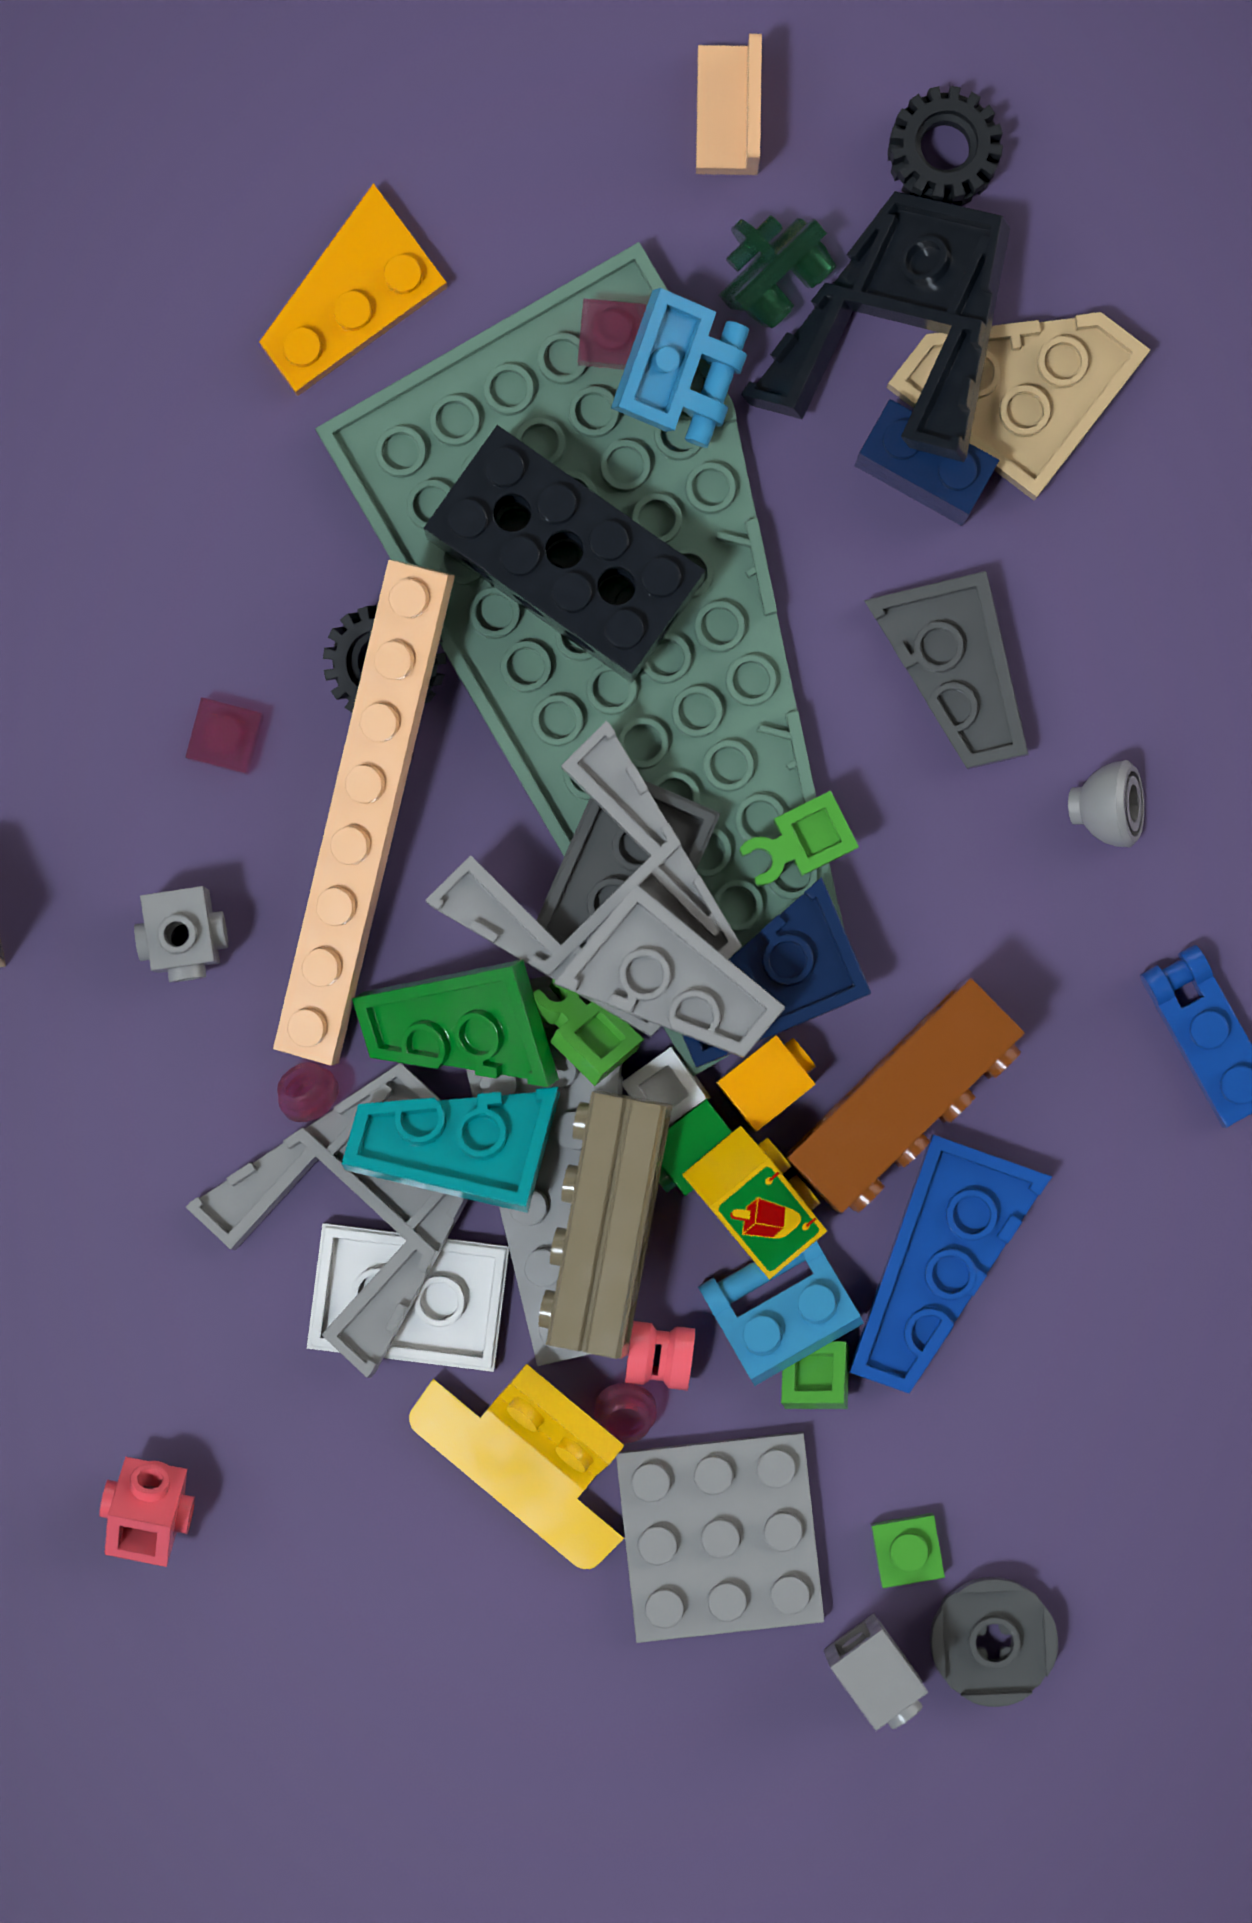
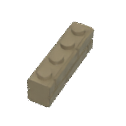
[538,1091,673,1359]

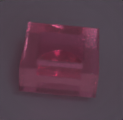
[578,298,646,370]
[185,697,264,775]

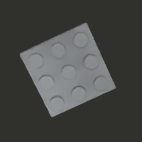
[616,1431,824,1643]

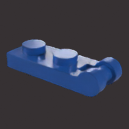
[1140,944,1252,1128]

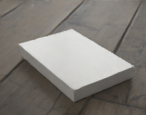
[307,1223,509,1372]

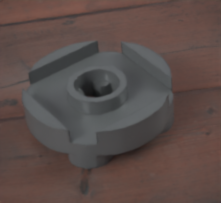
[930,1577,1058,1707]

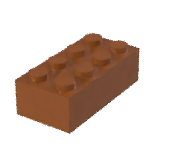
[784,978,1025,1213]

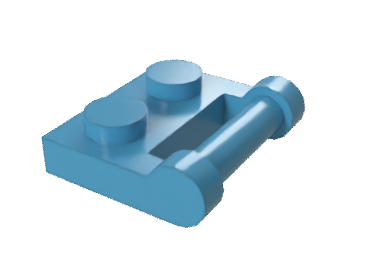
[698,1241,864,1386]

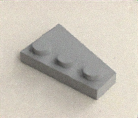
[554,884,785,1058]

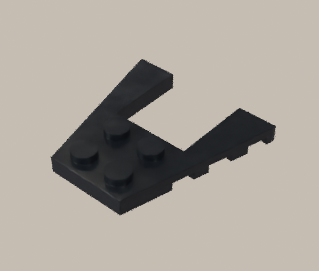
[741,191,1010,462]

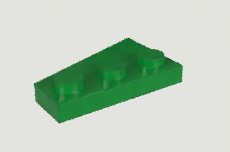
[352,959,559,1087]

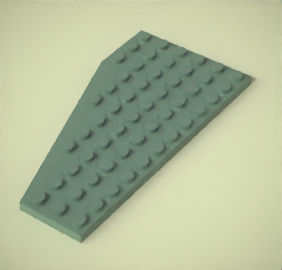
[315,242,844,1076]

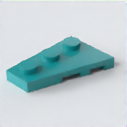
[342,1087,560,1213]

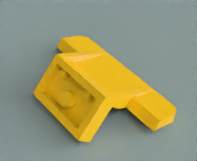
[409,1364,624,1569]

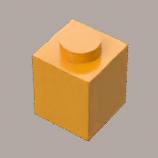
[716,1035,816,1132]

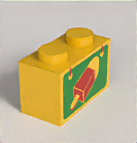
[682,1126,827,1280]

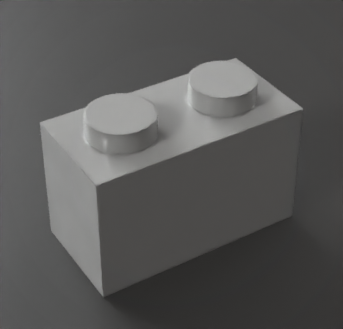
[823,1613,928,1731]

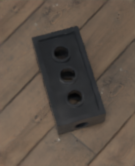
[423,425,705,683]

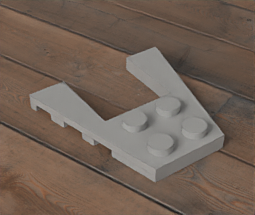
[425,721,742,1037]
[186,1063,468,1378]

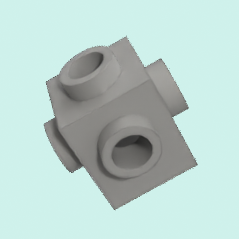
[134,886,228,983]

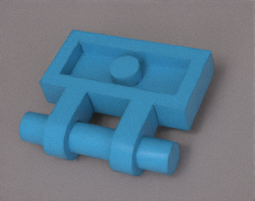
[611,288,750,448]

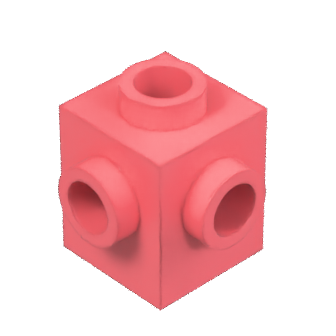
[99,1457,195,1567]

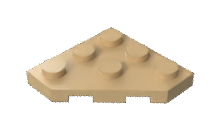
[887,312,1150,501]

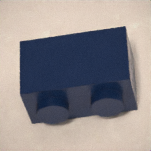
[854,399,1000,526]

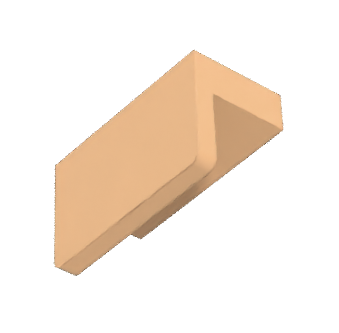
[696,33,762,175]

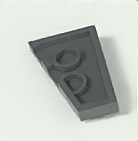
[864,571,1029,770]

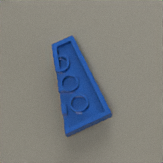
[849,1134,1052,1394]

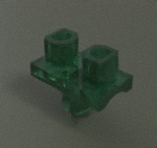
[718,215,836,328]

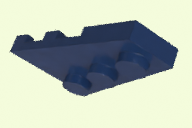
[681,877,871,1068]

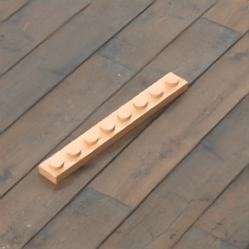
[273,560,455,1066]

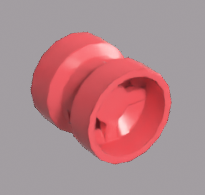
[625,1321,695,1391]

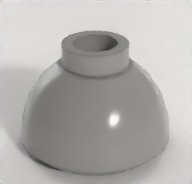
[1068,760,1144,848]

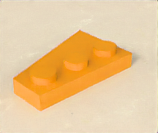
[259,183,448,396]

